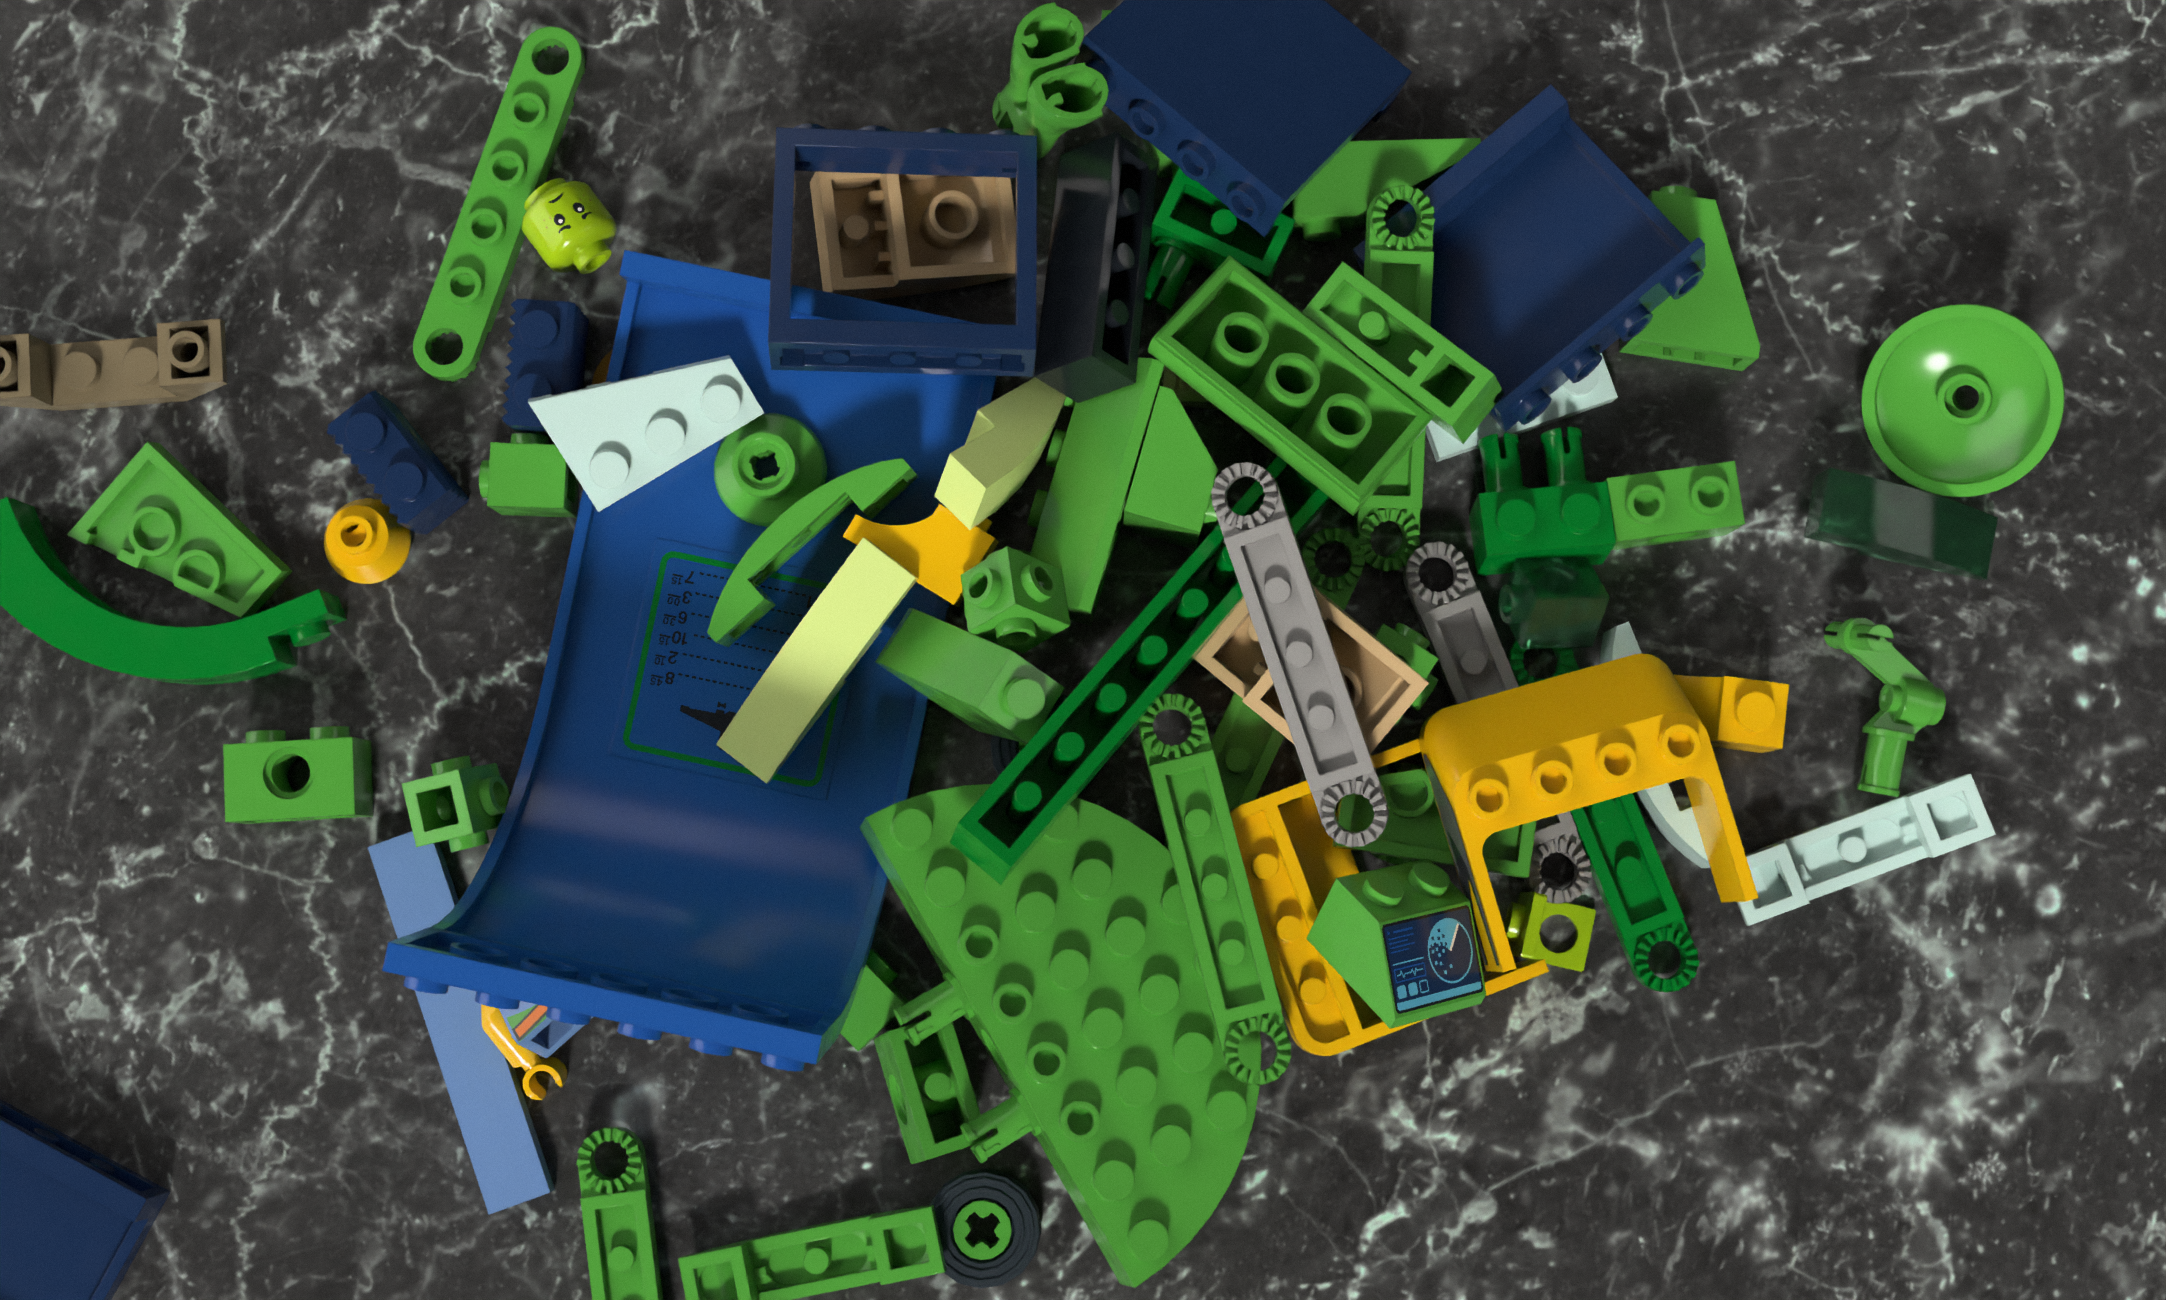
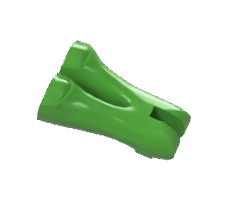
[992,2,1109,161]

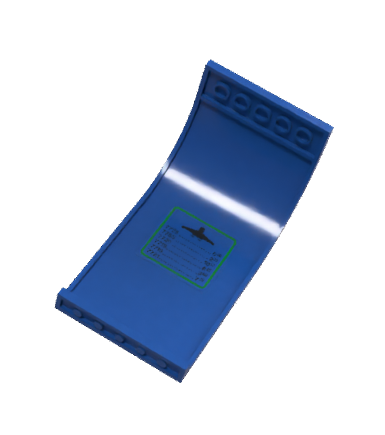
[382,250,998,1071]

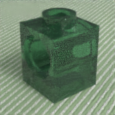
[1499,557,1610,649]

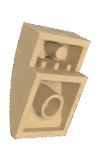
[810,172,1016,300]
[1194,585,1429,753]

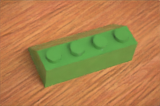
[1019,357,1165,626]

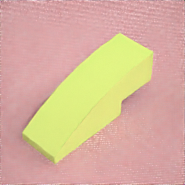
[934,377,1067,530]

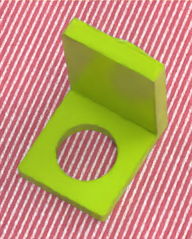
[1504,892,1596,972]

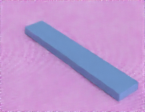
[368,831,555,1215]

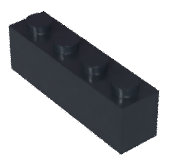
[1034,131,1158,403]

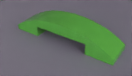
[707,458,919,648]
[678,1205,947,1300]

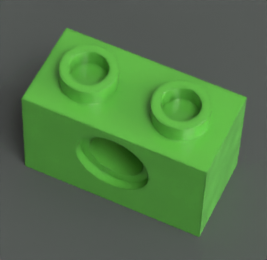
[1603,461,1745,551]
[223,726,373,824]
[873,1021,987,1164]

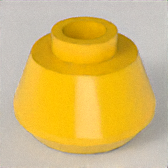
[324,498,411,584]

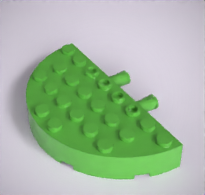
[859,784,1261,1288]

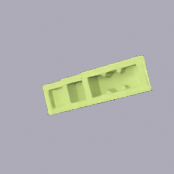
[716,537,918,784]

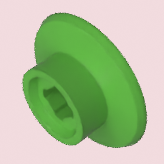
[714,413,827,527]

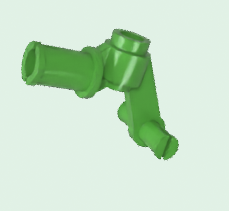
[1824,618,1946,797]

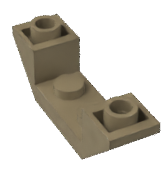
[0,319,227,411]

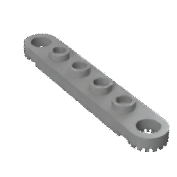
[1211,462,1389,847]
[1403,541,1592,904]

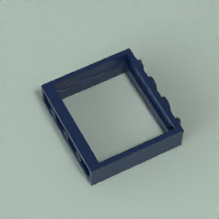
[768,123,1037,377]

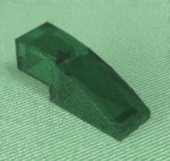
[1804,468,1998,580]

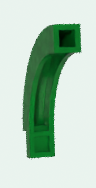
[0,497,347,685]

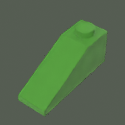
[1287,138,1481,242]
[1302,262,1504,444]

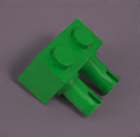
[1144,167,1296,314]
[1469,427,1616,576]

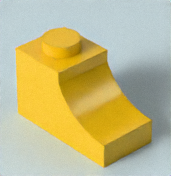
[843,504,999,608]
[1674,675,1789,753]

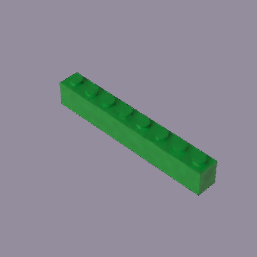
[950,456,1330,885]

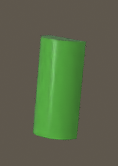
[1148,255,1434,516]

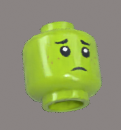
[522,178,617,275]

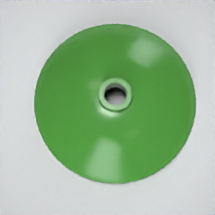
[1861,304,2065,497]

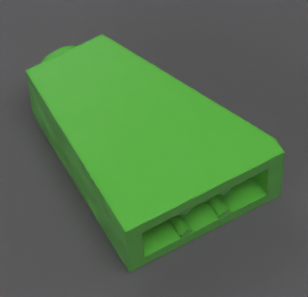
[1619,186,1760,371]
[875,608,1065,743]

